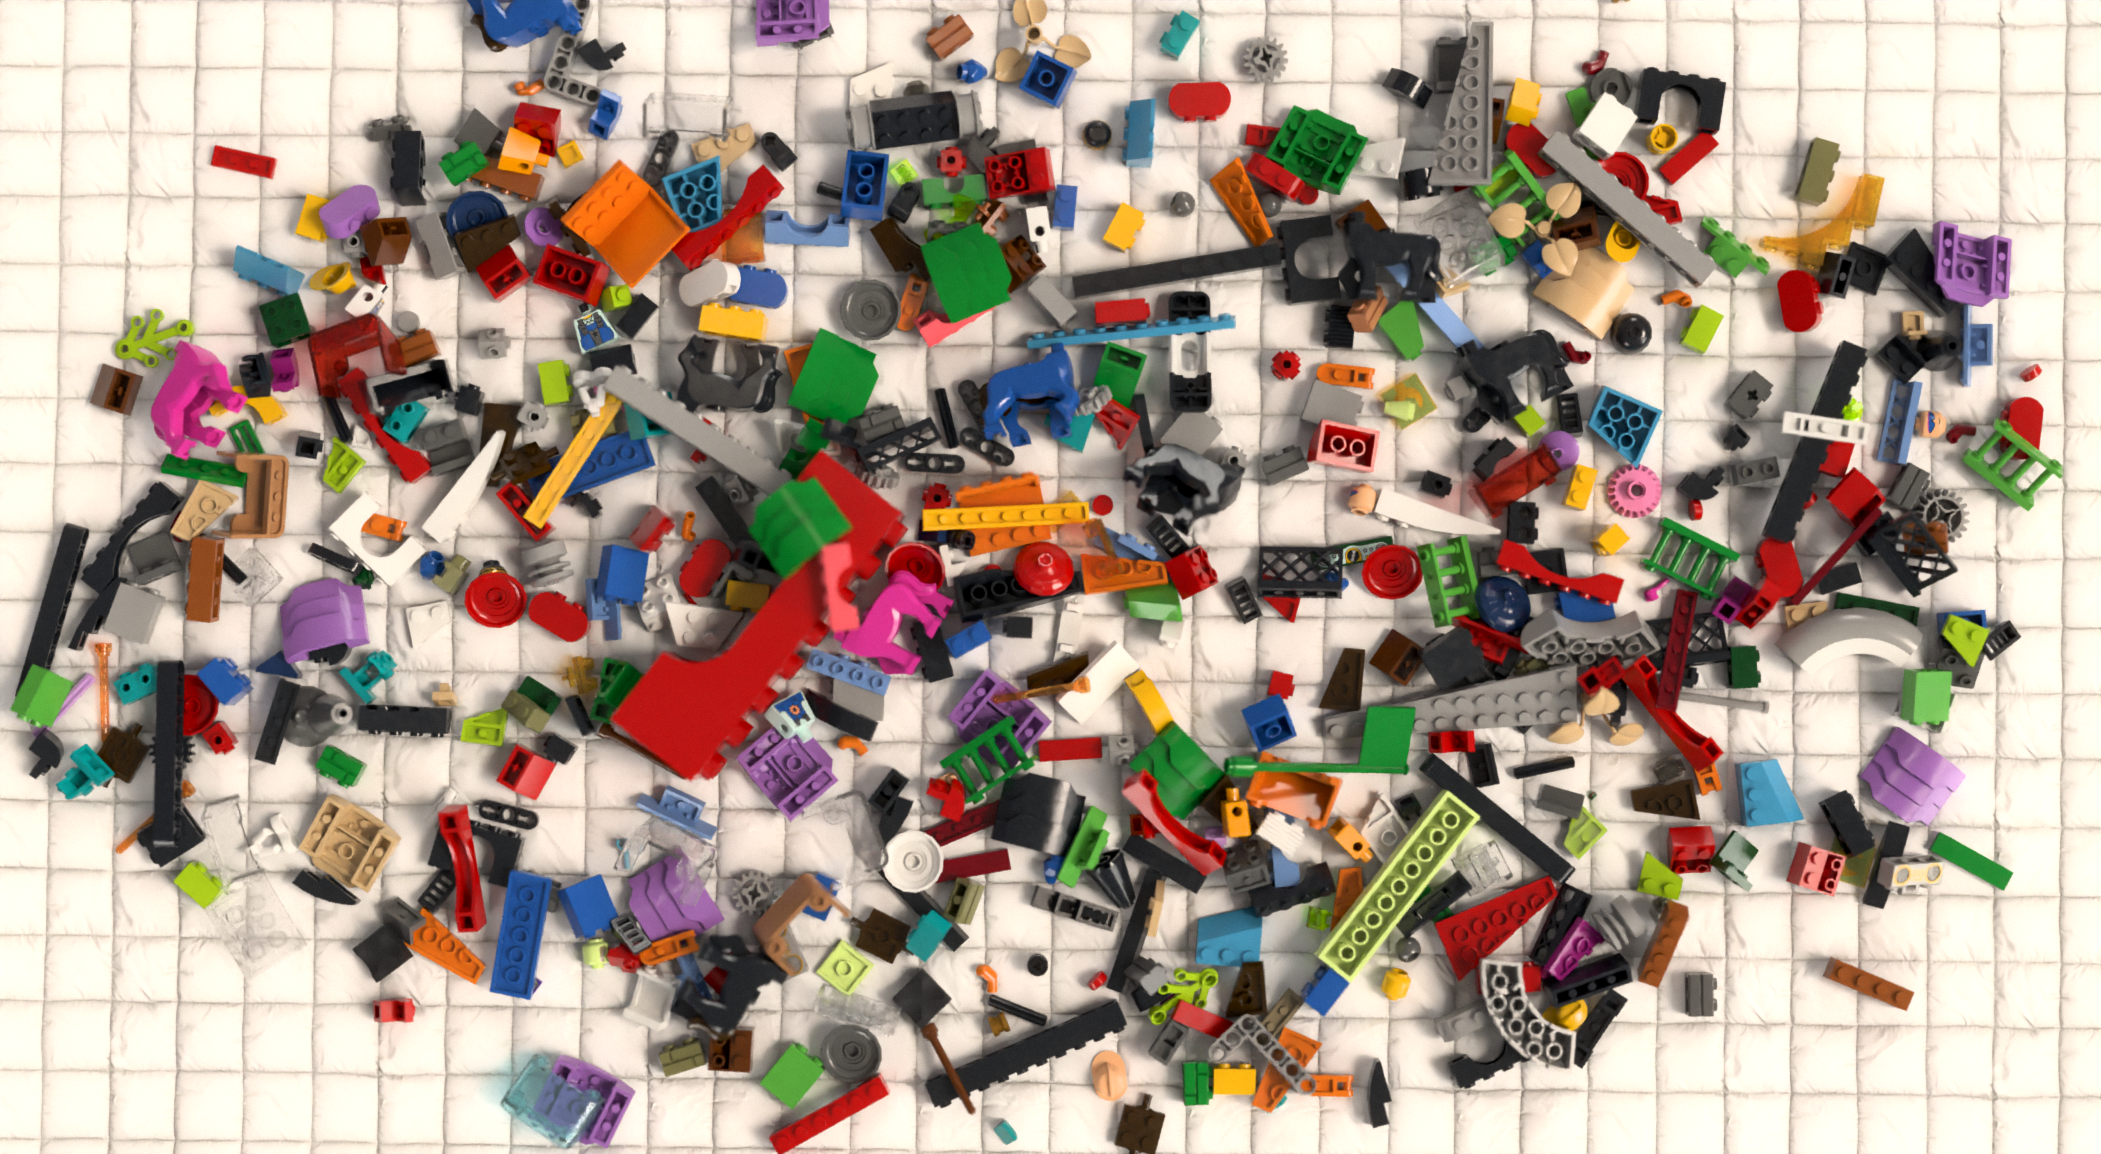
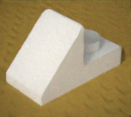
[939,545,969,588]

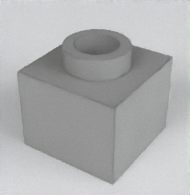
[1444,374,1471,402]

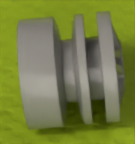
[521,540,574,588]
[1592,895,1647,951]

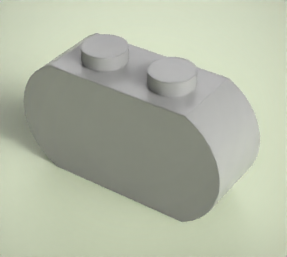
[1435,998,1493,1042]

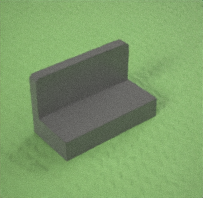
[429,440,475,477]
[1536,784,1585,819]
[382,897,426,945]

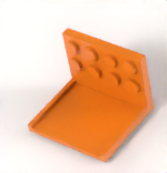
[560,159,690,289]
[955,471,1052,557]

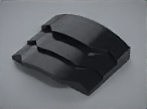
[990,772,1086,857]

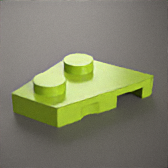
[323,436,367,494]
[1941,614,1990,667]
[460,707,508,747]
[1563,806,1608,860]
[1637,851,1683,900]

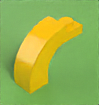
[208,385,288,425]
[1124,670,1174,736]

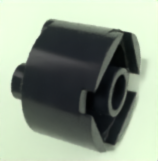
[1398,167,1443,201]

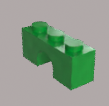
[922,174,987,210]
[778,417,830,482]
[590,657,626,723]

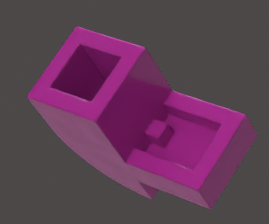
[270,348,300,392]
[1711,575,1753,625]

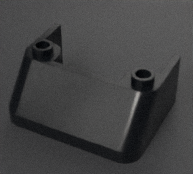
[357,358,457,417]

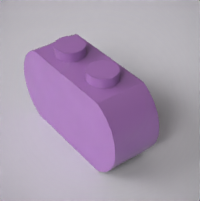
[319,185,380,239]

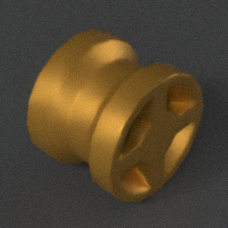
[987,1011,1011,1037]

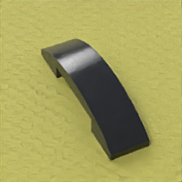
[804,688,879,742]
[1574,989,1628,1069]

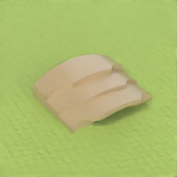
[1531,247,1634,341]
[299,794,402,893]

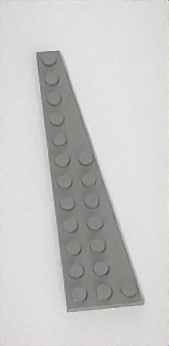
[1325,662,1577,740]

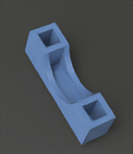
[765,210,850,247]
[1263,807,1300,888]

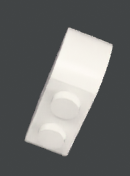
[679,259,741,308]

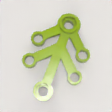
[115,309,195,368]
[1148,967,1218,1025]

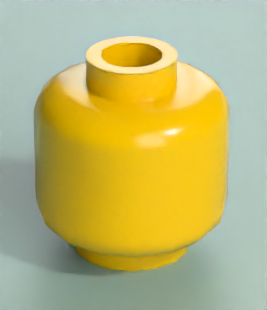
[1381,968,1411,1001]

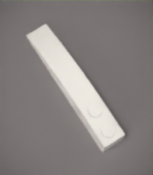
[421,430,506,543]
[1372,488,1501,536]

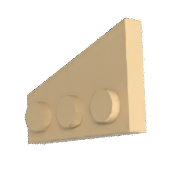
[691,123,757,172]
[170,480,239,543]

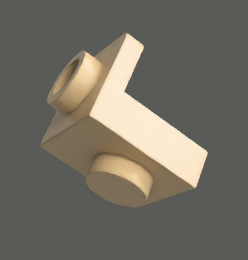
[1901,311,1928,341]

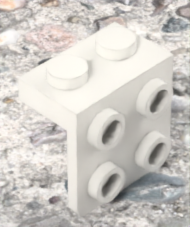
[637,573,682,632]

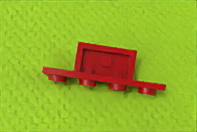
[1451,615,1529,665]

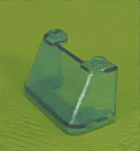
[500,1053,605,1149]

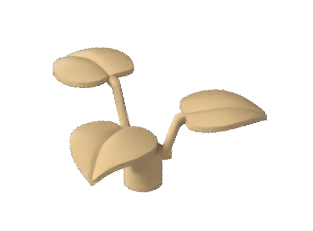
[995,0,1092,82]
[1488,182,1581,276]
[1547,687,1644,746]

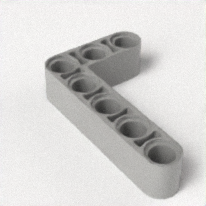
[544,0,601,108]
[1208,1014,1317,1096]

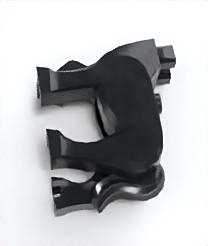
[1338,211,1444,303]
[1455,329,1574,425]
[676,334,783,414]
[1122,443,1245,537]

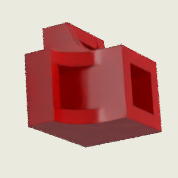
[607,937,644,974]

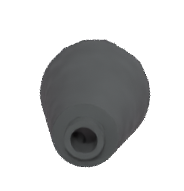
[309,694,353,736]

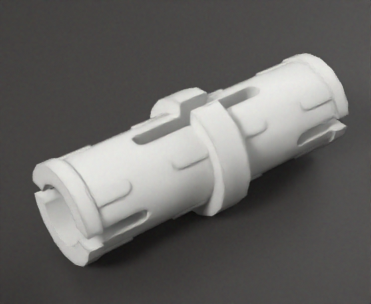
[424,786,459,828]

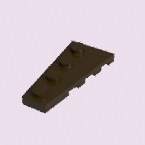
[479,403,521,488]

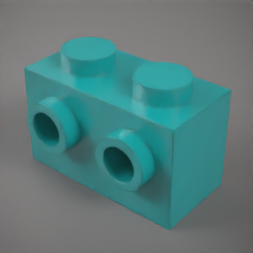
[1159,10,1200,61]
[383,401,430,444]
[113,663,158,705]
[905,910,952,962]

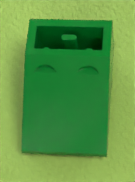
[1093,341,1147,409]

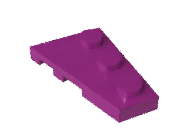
[1544,917,1605,981]

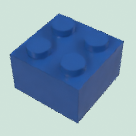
[1019,50,1078,109]
[197,657,253,706]
[1241,693,1297,752]
[1301,964,1350,1017]

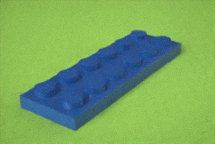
[528,430,656,500]
[489,869,553,1000]

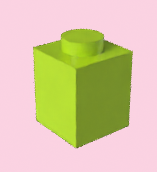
[600,284,633,313]
[1511,404,1546,438]

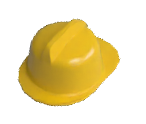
[1605,221,1641,263]
[309,262,356,295]
[1542,999,1588,1031]

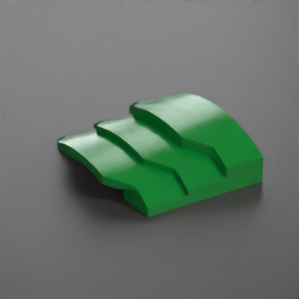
[1265,105,1369,195]
[921,222,1012,324]
[786,328,879,424]
[748,477,853,580]
[1128,721,1225,820]

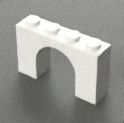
[329,490,427,586]

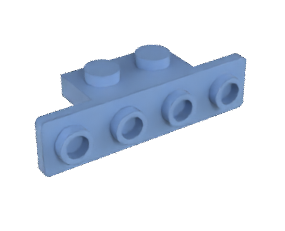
[1960,304,1993,387]
[1093,526,1170,577]
[585,578,622,641]
[806,649,891,696]
[635,785,718,840]
[675,953,713,999]

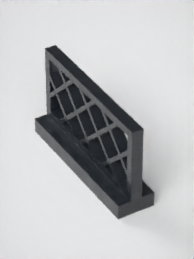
[1867,511,1958,598]
[1257,546,1343,599]
[1645,612,1731,672]

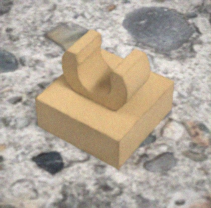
[432,683,457,707]

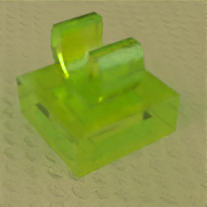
[890,159,919,186]
[1842,398,1864,421]
[1306,906,1332,931]

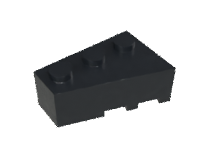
[390,131,426,206]

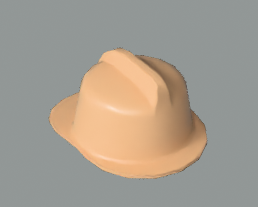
[1092,1051,1127,1101]

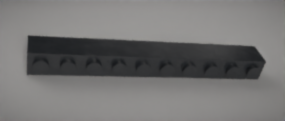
[1072,243,1282,300]
[1761,340,1868,545]
[925,999,1127,1108]

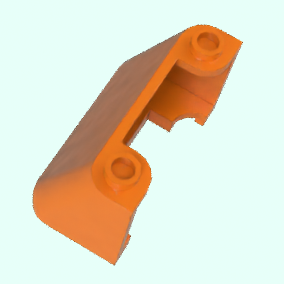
[1246,751,1343,830]

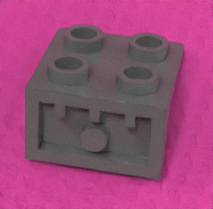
[129,531,183,585]
[711,560,758,598]
[1936,635,1985,689]
[1222,840,1271,895]

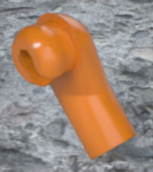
[514,78,546,96]
[1660,289,1692,308]
[681,511,696,542]
[837,735,869,757]
[976,964,997,993]

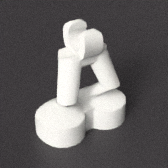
[573,367,613,417]
[245,813,300,857]

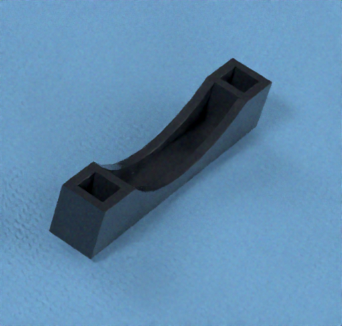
[80,481,185,594]

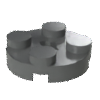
[1589,68,1632,106]

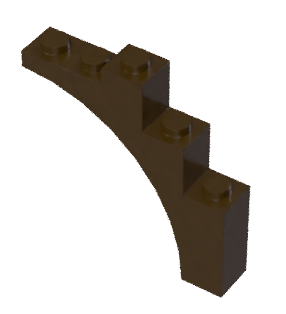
[870,218,1007,282]

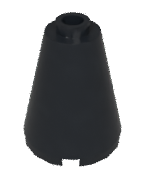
[1916,330,1962,371]
[1085,849,1136,909]

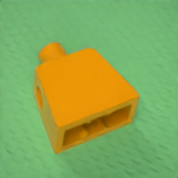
[498,127,550,175]
[1221,787,1251,838]
[1326,816,1373,863]

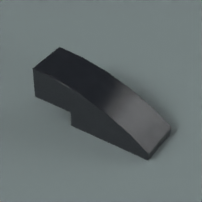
[869,795,914,854]
[292,868,361,905]
[1367,1058,1392,1128]

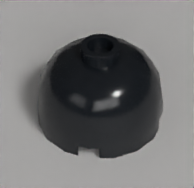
[1609,313,1652,355]

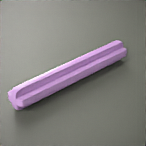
[32,673,96,737]

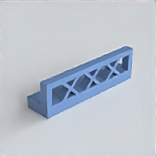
[1876,379,1923,466]

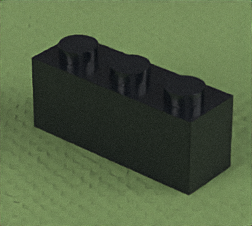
[910,616,954,683]
[1819,790,1876,859]

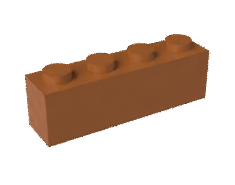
[465,156,545,203]
[185,535,225,623]
[1637,900,1690,988]
[1823,957,1915,1011]

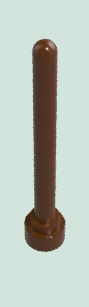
[596,722,686,780]
[920,1023,976,1115]

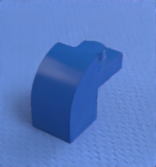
[588,88,624,140]
[1519,240,1553,279]

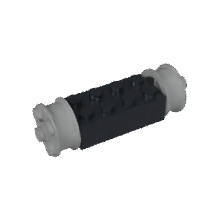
[845,90,983,152]

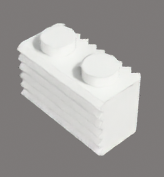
[1255,811,1305,856]

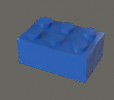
[840,150,889,221]

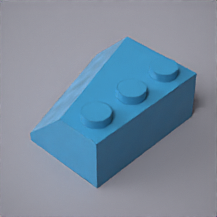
[1122,99,1156,168]
[662,156,723,233]
[233,245,305,297]
[1588,385,1663,468]
[1735,759,1804,827]
[1195,906,1262,967]

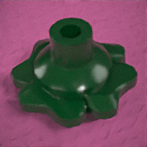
[352,567,375,590]

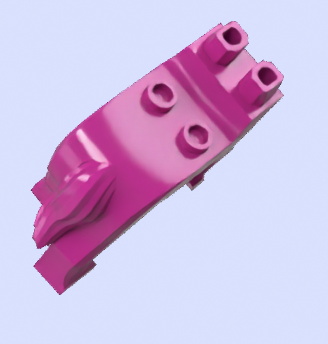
[151,340,248,460]
[833,570,955,675]

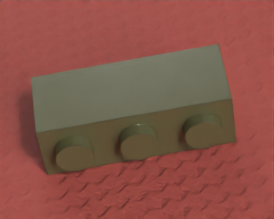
[1793,137,1841,207]

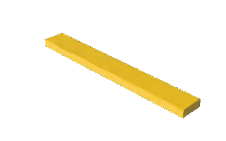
[523,392,623,529]
[922,502,1090,531]

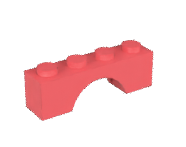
[913,306,996,348]
[819,543,859,632]

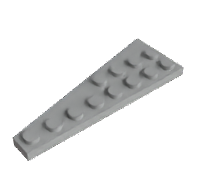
[1429,22,1494,186]

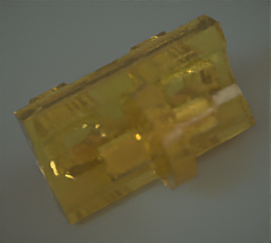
[562,656,598,695]

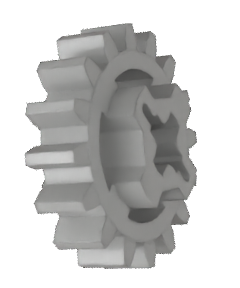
[1243,36,1288,83]
[1073,385,1113,417]
[854,460,900,489]
[733,870,778,916]

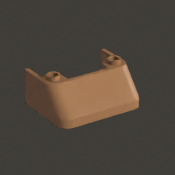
[211,451,289,539]
[752,873,852,977]

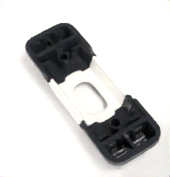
[1168,291,1212,413]

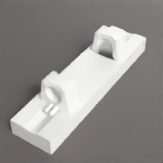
[1781,411,1870,445]
[1053,588,1086,665]

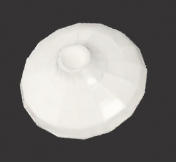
[882,830,944,893]

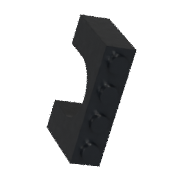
[1634,67,1726,136]
[1277,215,1341,306]
[428,819,526,888]

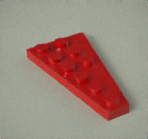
[1434,875,1558,982]

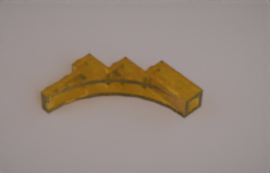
[1758,173,1885,270]

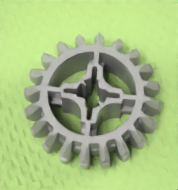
[1912,489,1970,543]

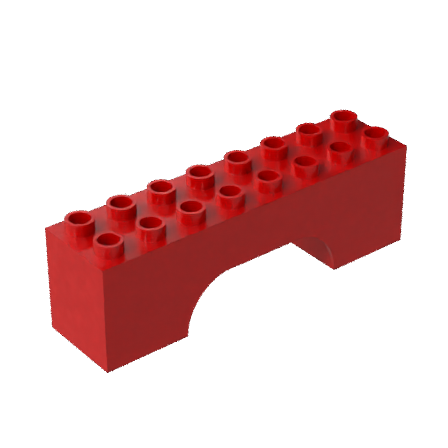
[611,450,908,782]

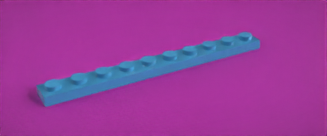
[1027,313,1236,349]

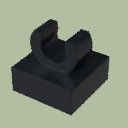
[1723,423,1751,451]
[1394,793,1422,821]

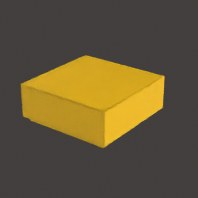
[556,140,584,168]

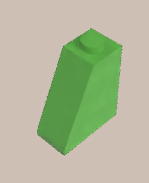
[1377,301,1424,361]
[1123,580,1183,622]

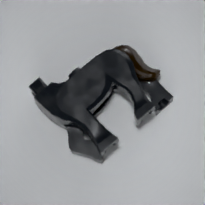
[670,934,788,1041]

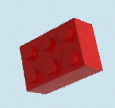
[532,244,611,307]

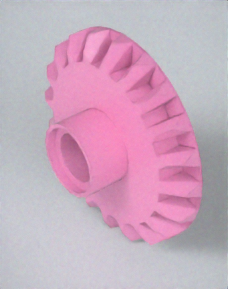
[1607,464,1662,518]

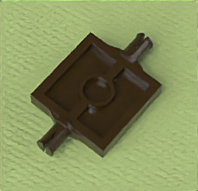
[490,441,559,486]
[97,722,151,788]
[850,908,914,964]
[1114,1093,1165,1154]

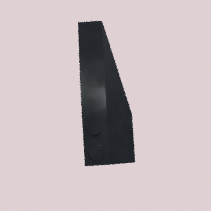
[953,569,1085,623]

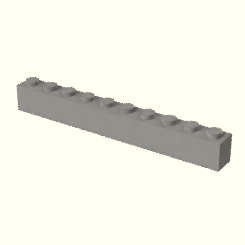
[1537,130,1718,288]
[602,365,795,496]

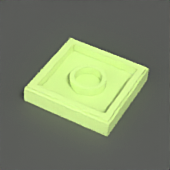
[816,939,874,998]

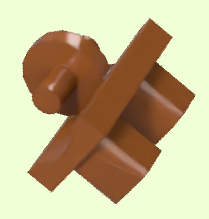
[972,199,1009,236]

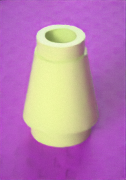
[1384,401,1416,421]

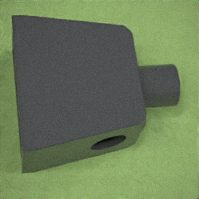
[454,108,505,157]

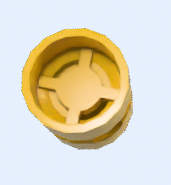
[1645,124,1678,155]

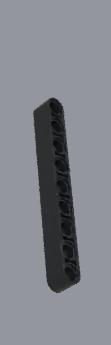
[15,523,89,698]
[153,660,185,847]
[1419,753,1576,885]

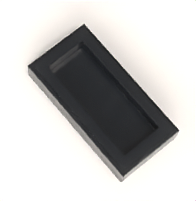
[1818,562,1862,595]

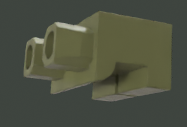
[431,554,472,595]

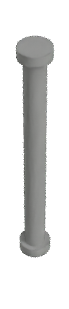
[1679,692,1769,714]

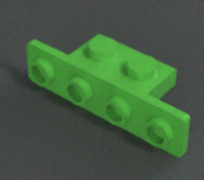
[1565,87,1599,160]
[1700,216,1770,278]
[1056,806,1110,888]

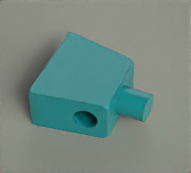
[1043,413,1095,453]

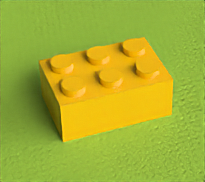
[699,302,768,343]

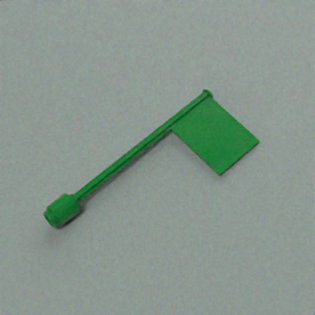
[1224,706,1416,777]

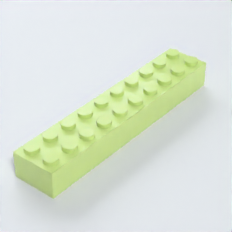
[1314,789,1480,982]

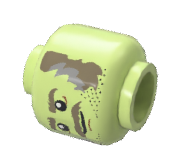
[582,938,610,969]

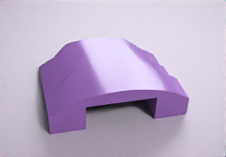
[756,0,830,47]
[1932,221,2012,307]
[280,578,370,664]
[948,668,1052,769]
[736,726,839,823]
[1859,726,1966,826]
[628,848,725,946]
[532,1054,636,1149]

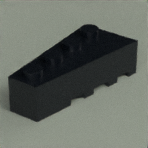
[1880,228,1959,318]
[357,704,451,738]

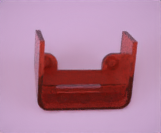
[308,313,407,399]
[1467,442,1563,520]

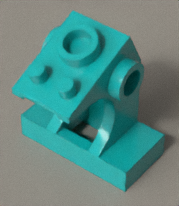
[339,650,397,704]
[56,744,115,800]

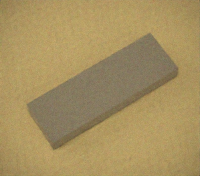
[1256,987,1304,1046]

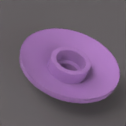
[524,207,563,248]
[1537,431,1580,471]

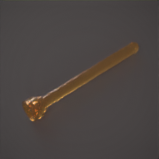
[94,643,112,743]
[993,676,1091,703]
[116,780,196,854]

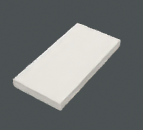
[1055,640,1140,725]

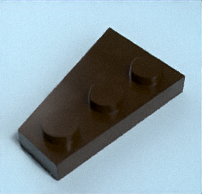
[548,195,591,257]
[454,214,521,273]
[1318,648,1365,711]
[1027,650,1089,695]
[1199,774,1258,844]
[1629,779,1700,820]
[1225,961,1267,1018]

